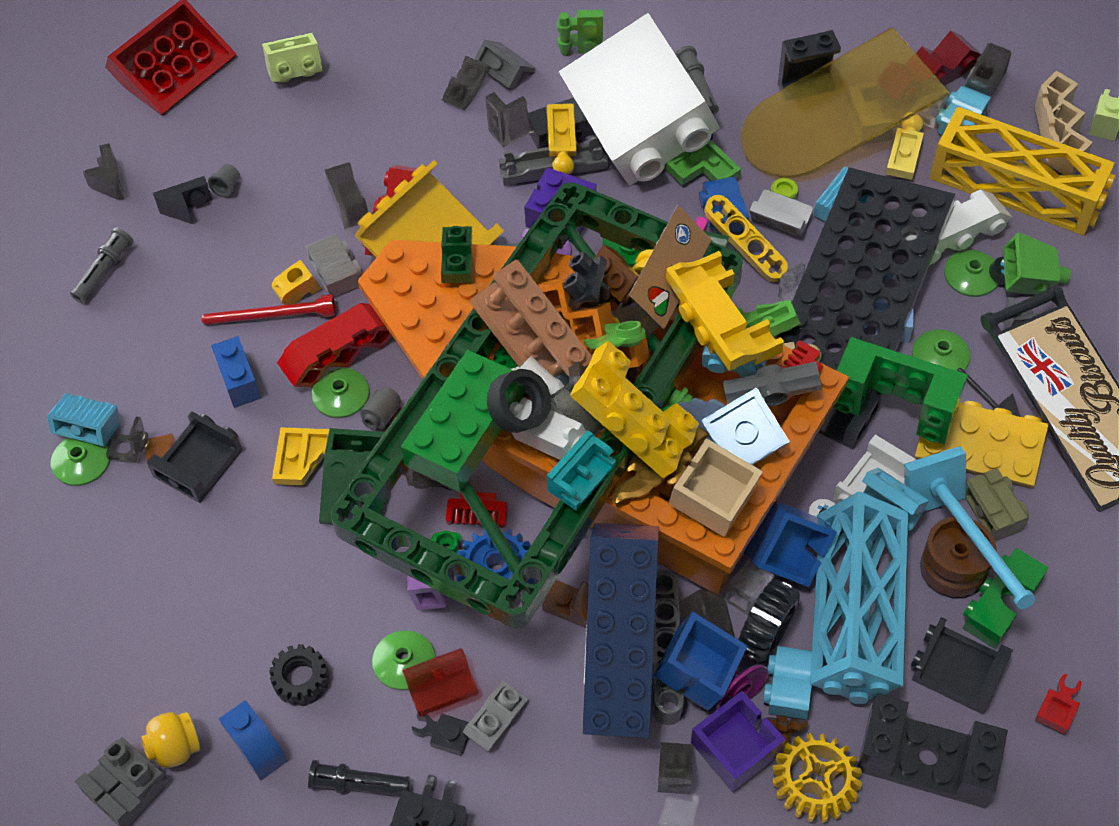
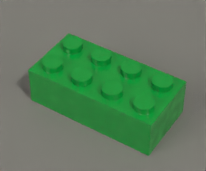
[401,349,524,492]

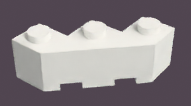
[902,190,1012,265]

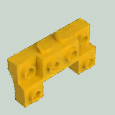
[665,251,784,371]
[570,341,699,478]

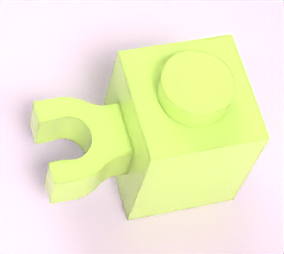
[1088,89,1119,141]

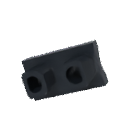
[563,251,611,311]

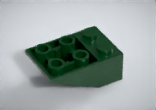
[319,428,385,525]

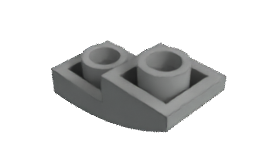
[463,680,528,751]

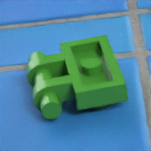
[557,10,603,56]

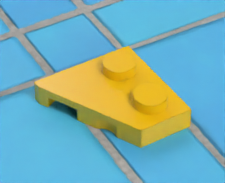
[272,427,329,485]

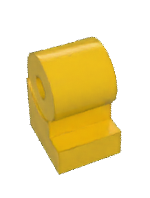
[271,260,321,305]

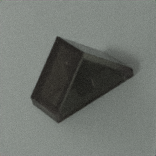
[658,742,693,795]

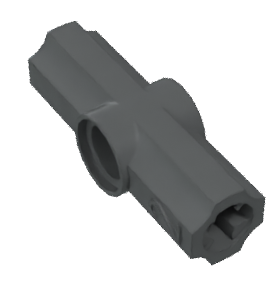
[723,362,822,406]

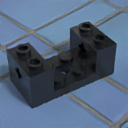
[857,693,1008,809]

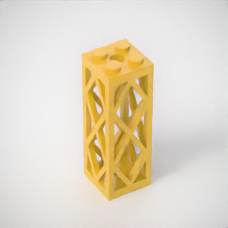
[929,106,1116,236]

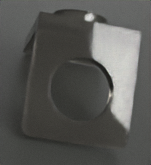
[106,416,148,463]

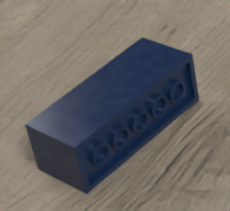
[583,523,659,738]

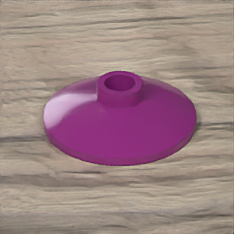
[717,665,768,709]

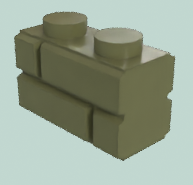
[965,468,1029,542]

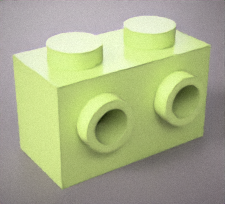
[262,33,323,82]

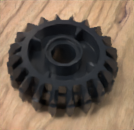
[738,579,800,664]

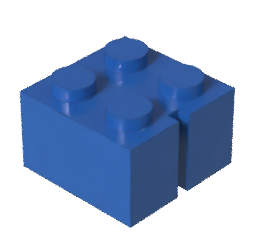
[744,500,837,587]
[653,611,747,710]

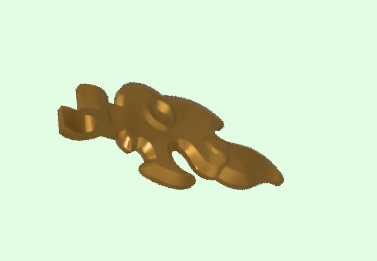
[613,427,709,504]

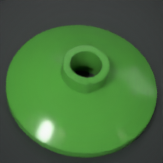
[944,250,998,297]
[912,329,970,371]
[312,368,369,418]
[51,438,110,486]
[372,630,435,690]

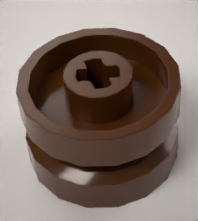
[920,517,997,597]

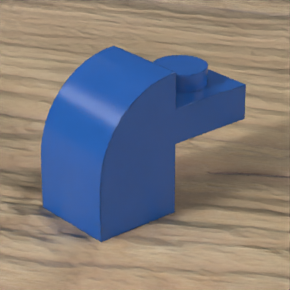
[218,700,287,781]

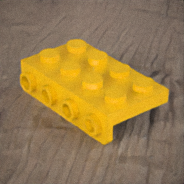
[914,401,1048,488]

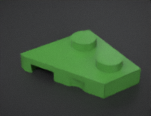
[737,300,801,337]

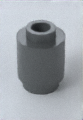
[360,387,401,430]

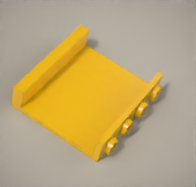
[354,160,504,257]

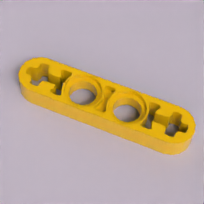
[704,195,788,282]

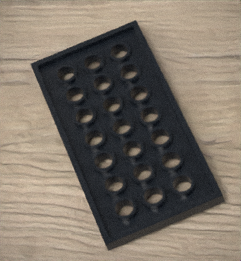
[776,167,956,371]

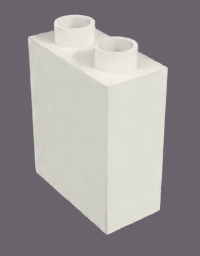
[559,13,720,186]

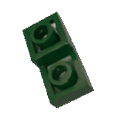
[441,226,472,283]

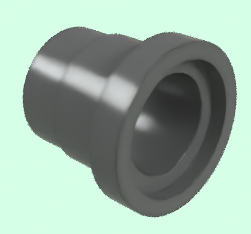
[208,164,240,197]

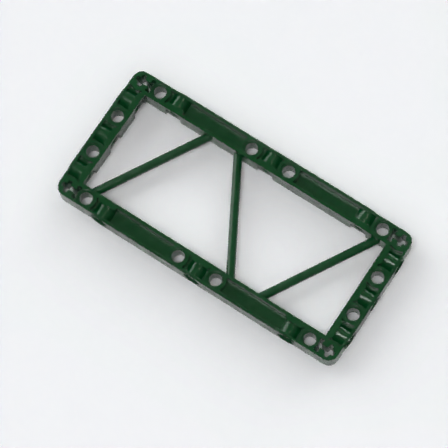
[331,182,743,629]

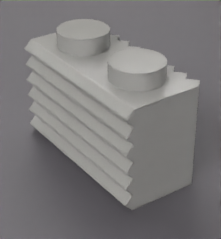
[305,233,362,297]

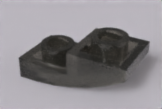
[441,56,491,110]

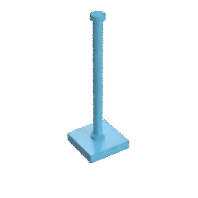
[904,446,1035,609]

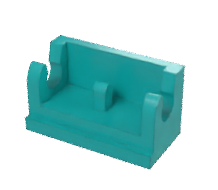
[547,430,616,510]

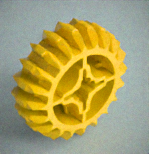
[772,732,862,823]

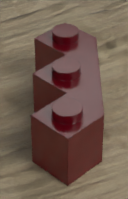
[876,30,982,106]

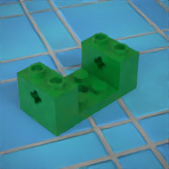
[833,337,968,445]

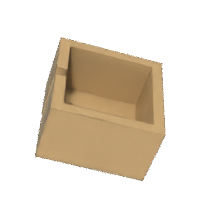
[669,438,763,537]

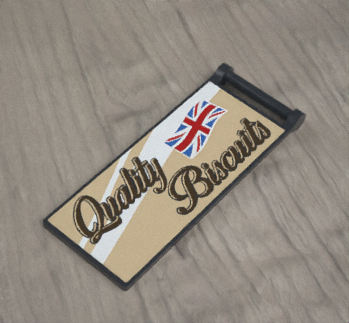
[980,284,1119,512]

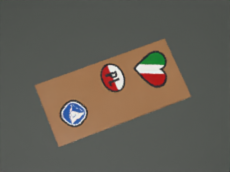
[629,205,712,329]

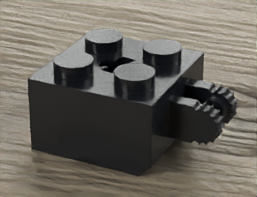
[390,774,468,826]

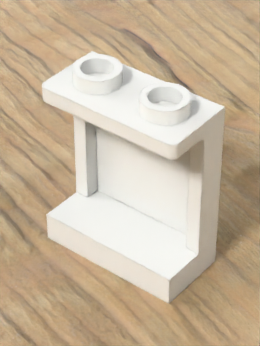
[833,435,917,503]

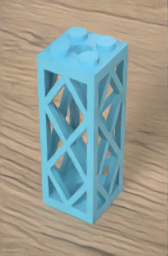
[810,491,908,704]

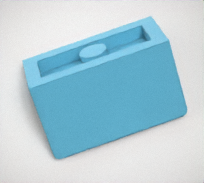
[862,468,929,531]

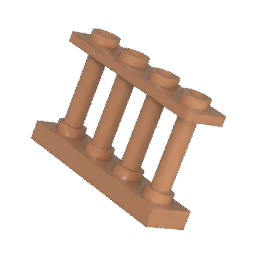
[469,260,592,378]

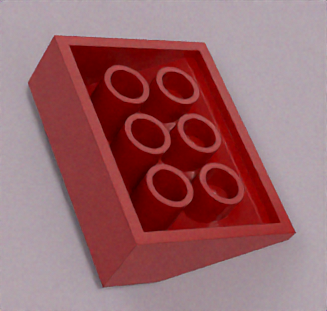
[105,0,237,116]

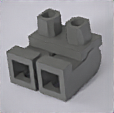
[74,737,165,826]

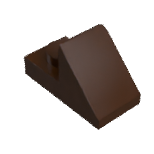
[542,580,589,628]

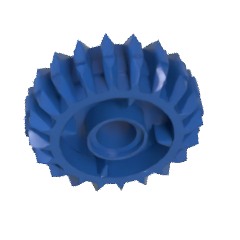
[456,528,536,584]

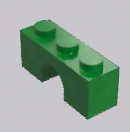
[962,548,1049,649]

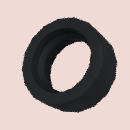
[487,369,551,433]

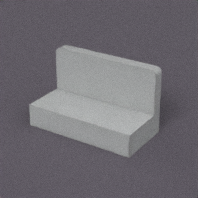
[749,189,814,238]

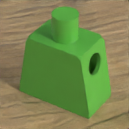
[1003,232,1071,295]

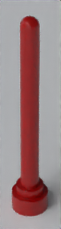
[201,294,336,325]

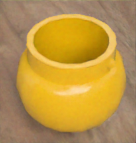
[141,712,200,768]

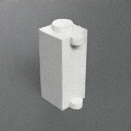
[509,398,586,460]

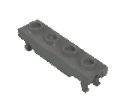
[499,136,608,186]

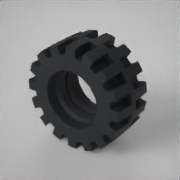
[269,644,329,706]

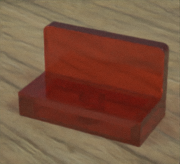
[402,648,479,716]

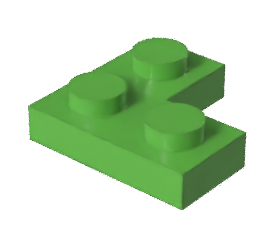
[666,140,742,186]

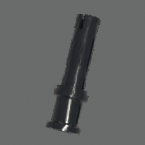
[308,760,410,796]

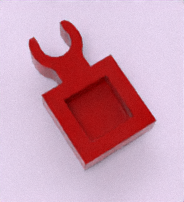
[1035,674,1082,734]

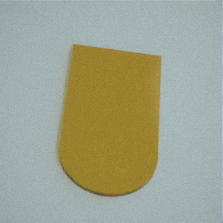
[741,27,949,178]

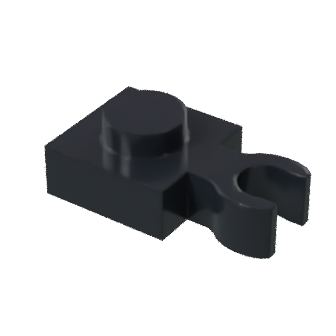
[412,713,469,756]

